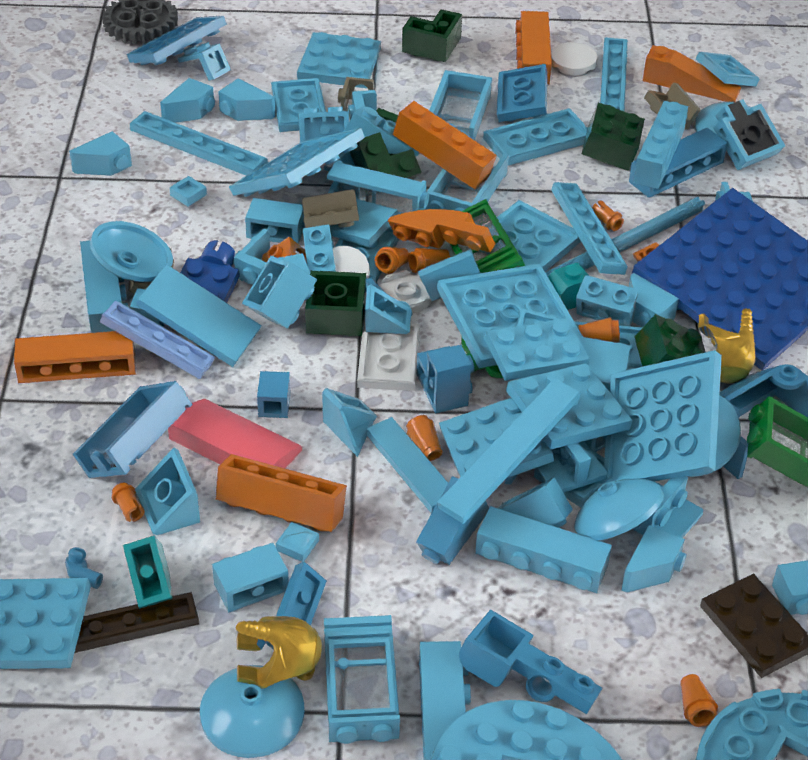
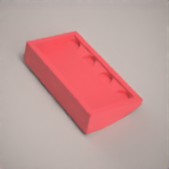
[168,399,302,469]

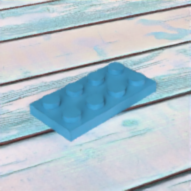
[127,16,227,65]

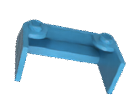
[719,364,808,479]

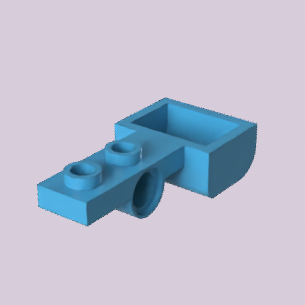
[459,609,602,714]

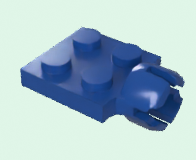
[180,240,240,303]

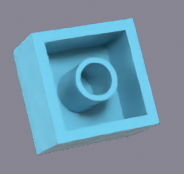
[242,256,317,329]

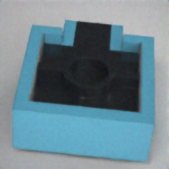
[714,99,785,170]

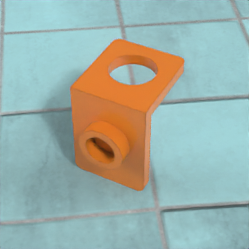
[262,237,307,263]

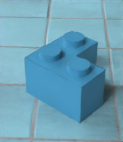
[416,345,474,414]

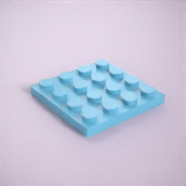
[229,128,365,197]
[437,264,583,368]
[602,350,722,485]

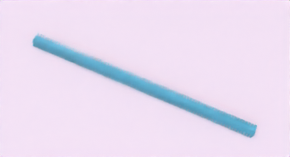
[545,197,705,276]

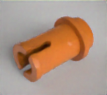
[592,200,624,231]
[111,482,145,522]

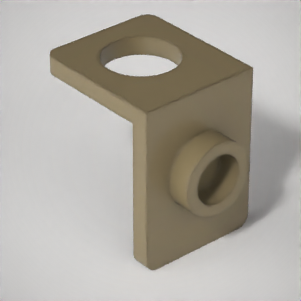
[338,77,374,111]

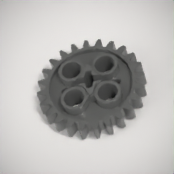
[102,0,178,44]

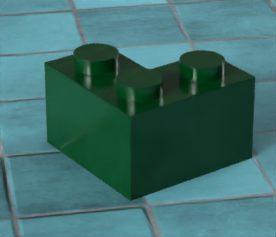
[402,9,462,62]
[350,132,422,196]

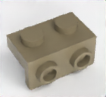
[644,83,700,130]
[302,189,359,228]

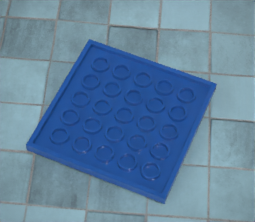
[632,187,808,371]

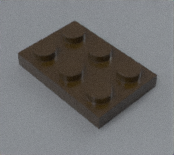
[700,573,808,678]

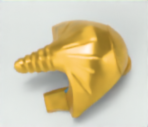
[698,309,755,384]
[235,616,322,689]

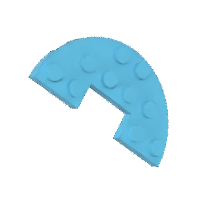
[696,689,808,760]
[430,700,622,760]

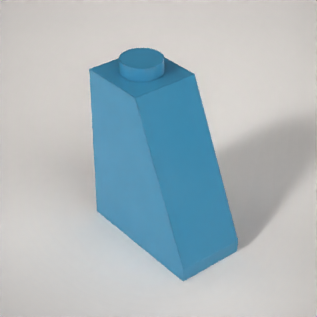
[416,476,489,565]

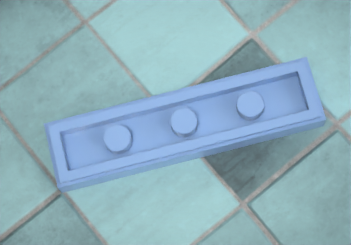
[100,300,215,379]

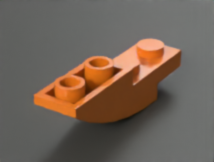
[388,209,495,253]

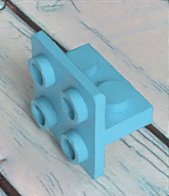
[534,441,607,493]
[633,476,704,538]

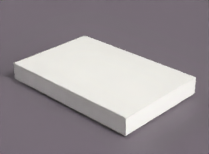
[357,321,420,391]

